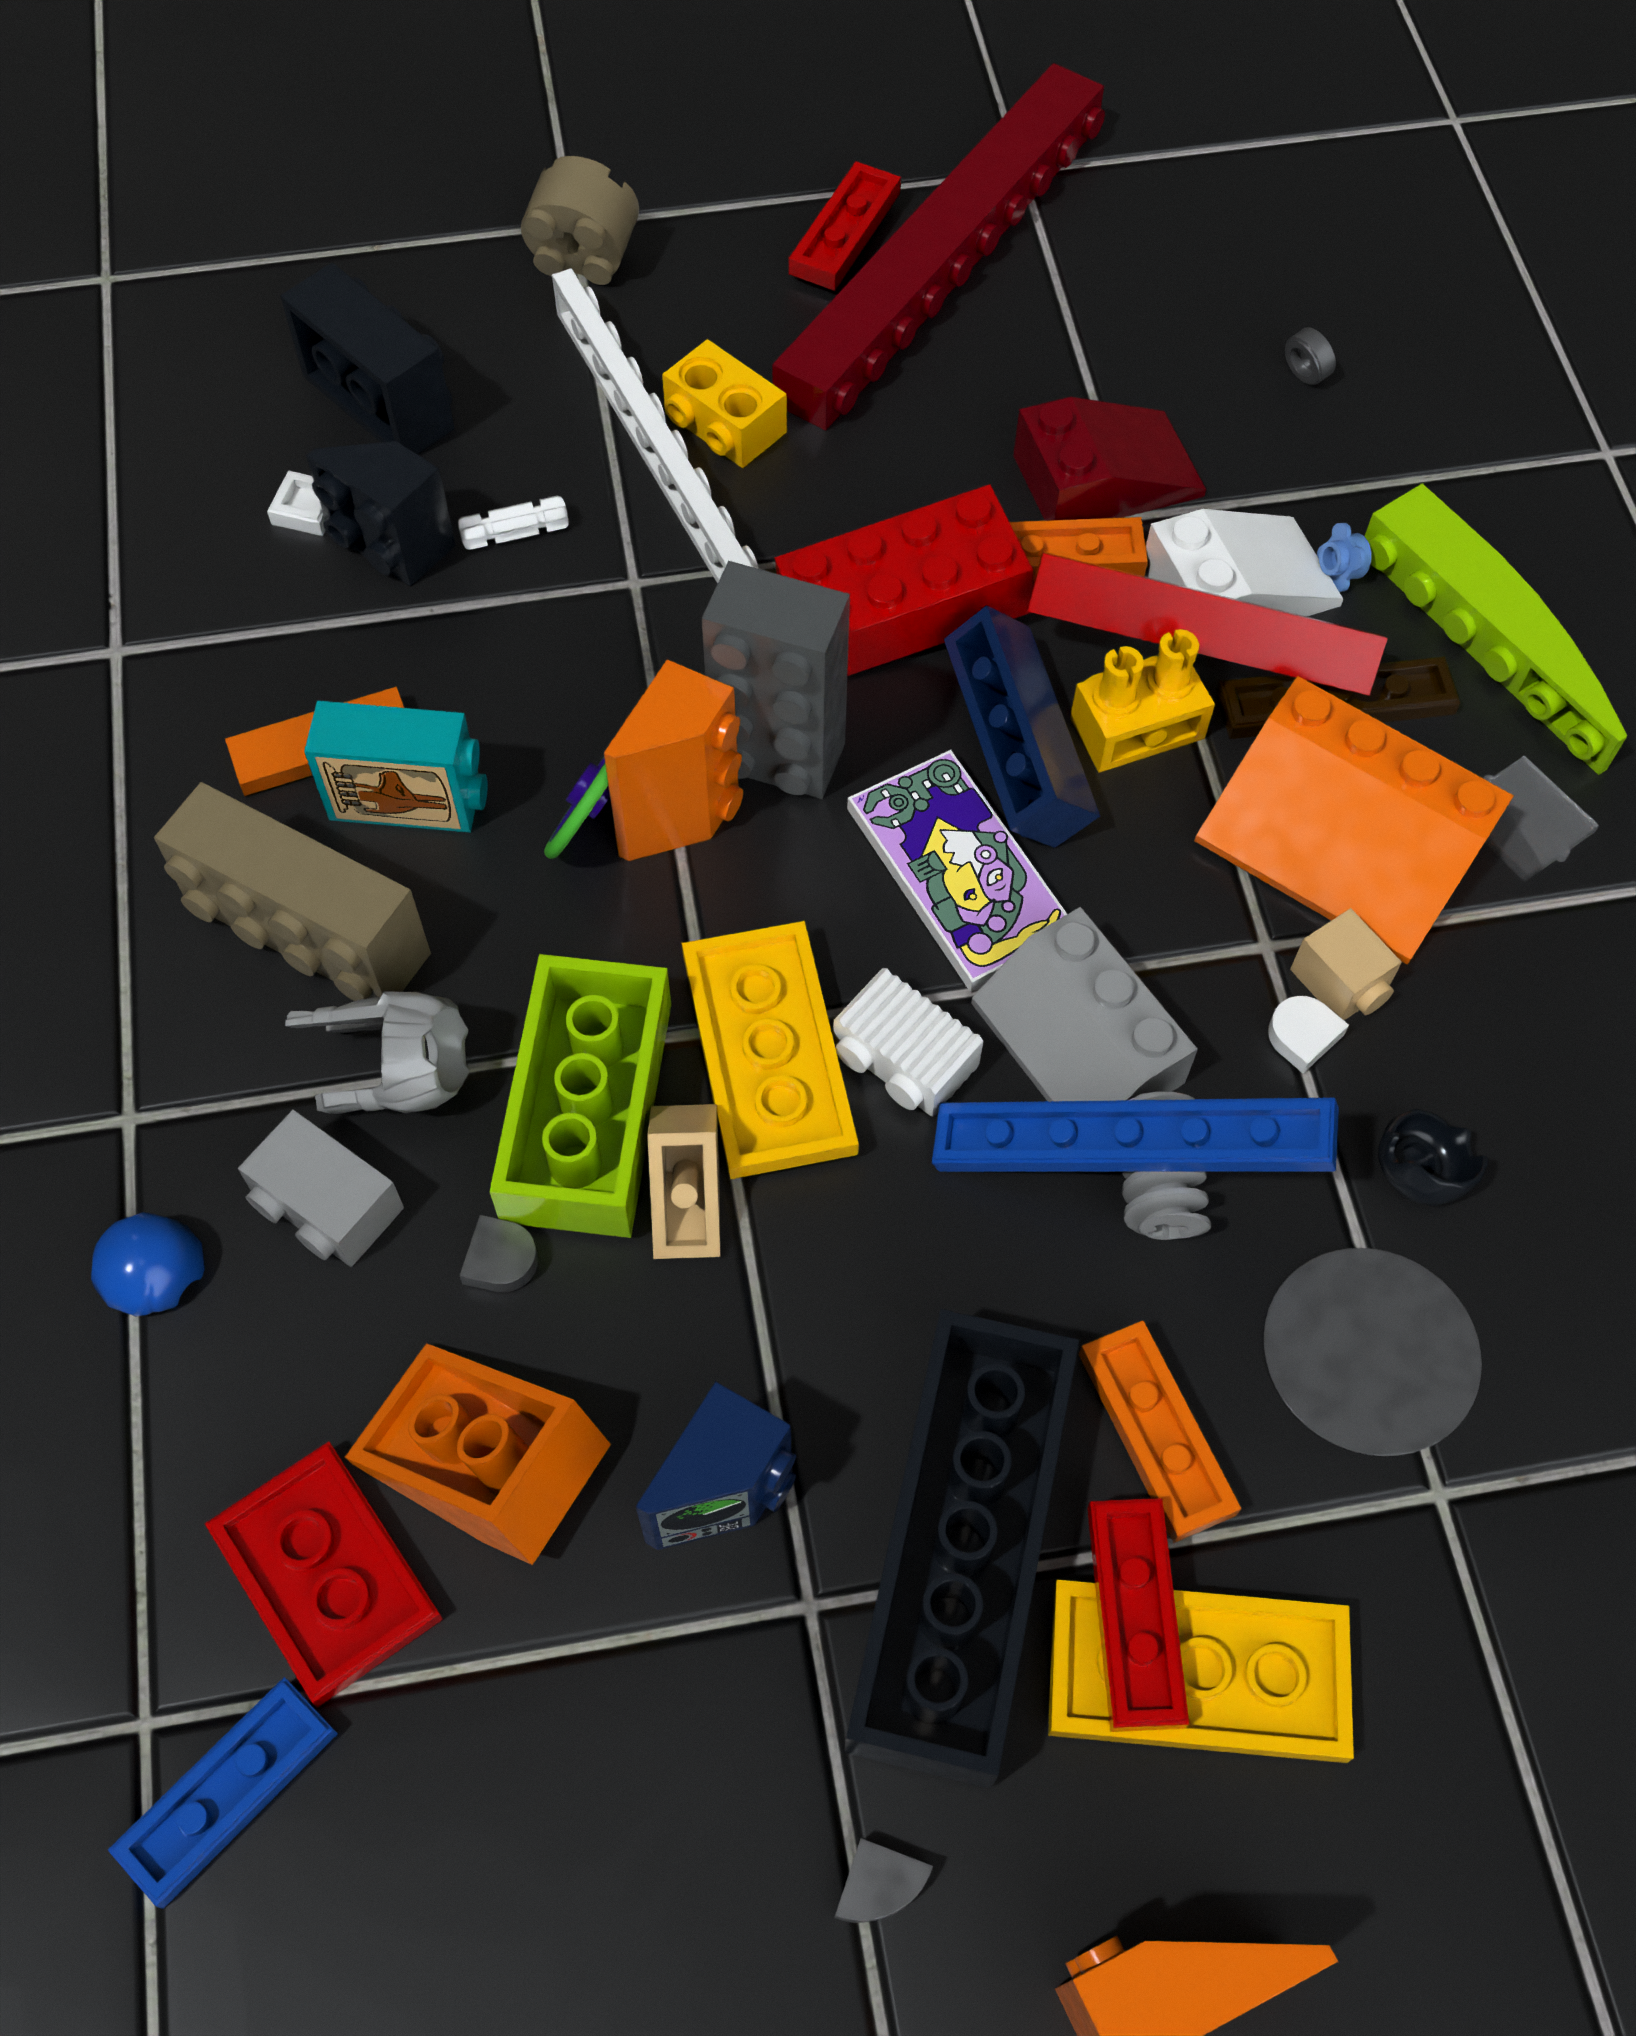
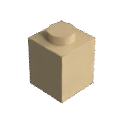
[1290,908,1402,1020]

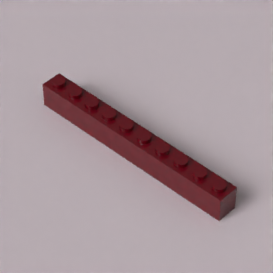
[772,63,1105,431]

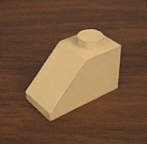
[648,1104,720,1259]

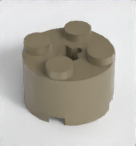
[521,156,639,285]

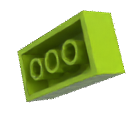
[489,954,671,1238]

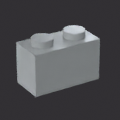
[238,1110,404,1267]

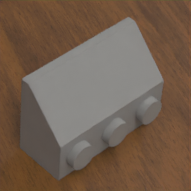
[971,907,1198,1101]

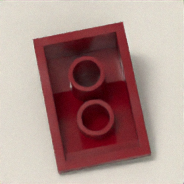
[1013,397,1206,521]

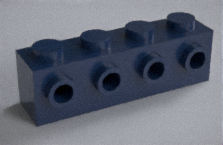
[944,605,1100,848]

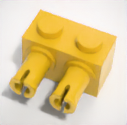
[1070,629,1215,773]

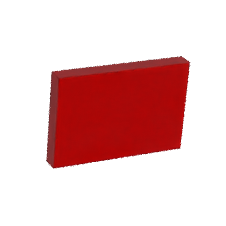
[204,1441,443,1708]

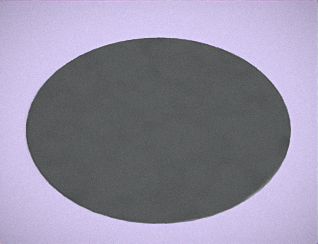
[1264,1248,1482,1456]

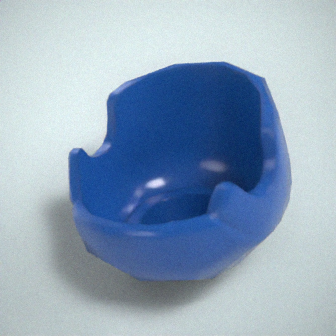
[91,1212,205,1317]

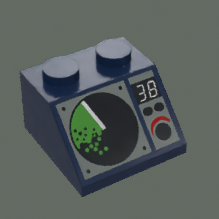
[636,1381,796,1550]

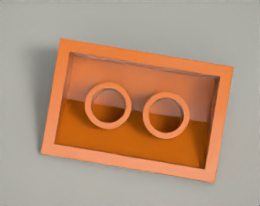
[604,660,743,861]

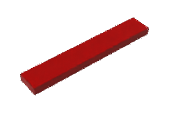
[1027,551,1388,696]

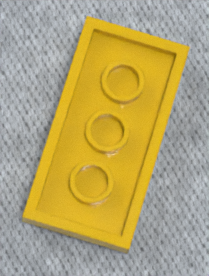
[682,921,859,1180]
[1048,1580,1354,1763]

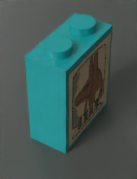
[304,701,488,833]

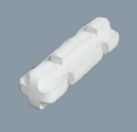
[458,496,569,550]

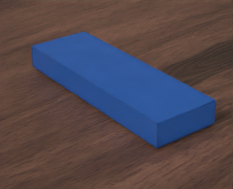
[108,1677,338,1909]

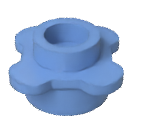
[1317,523,1372,592]

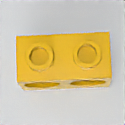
[662,339,787,468]

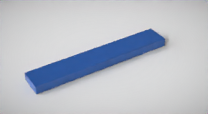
[932,1098,1339,1172]

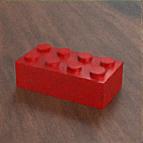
[774,484,1033,676]

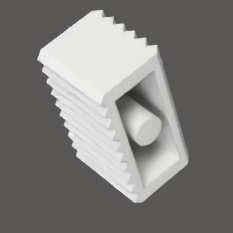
[833,968,983,1117]

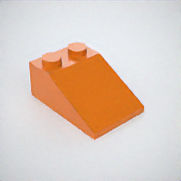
[345,1343,611,1565]
[1055,1936,1338,2036]

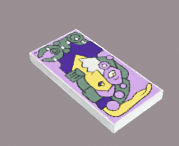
[847,750,1067,993]

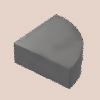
[835,1838,933,1923]

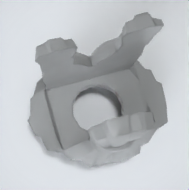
[285,991,470,1114]

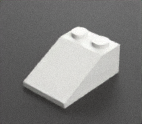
[1145,509,1343,617]

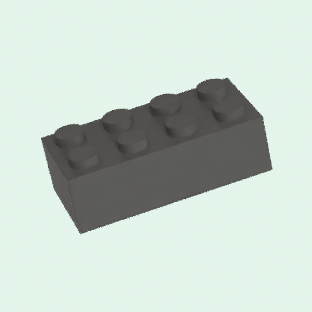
[702,561,850,799]

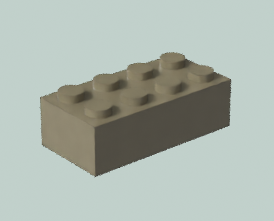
[154,782,431,1001]

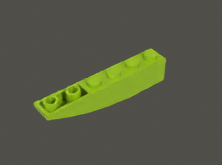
[1365,483,1627,775]

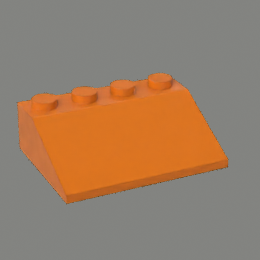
[1194,676,1514,965]

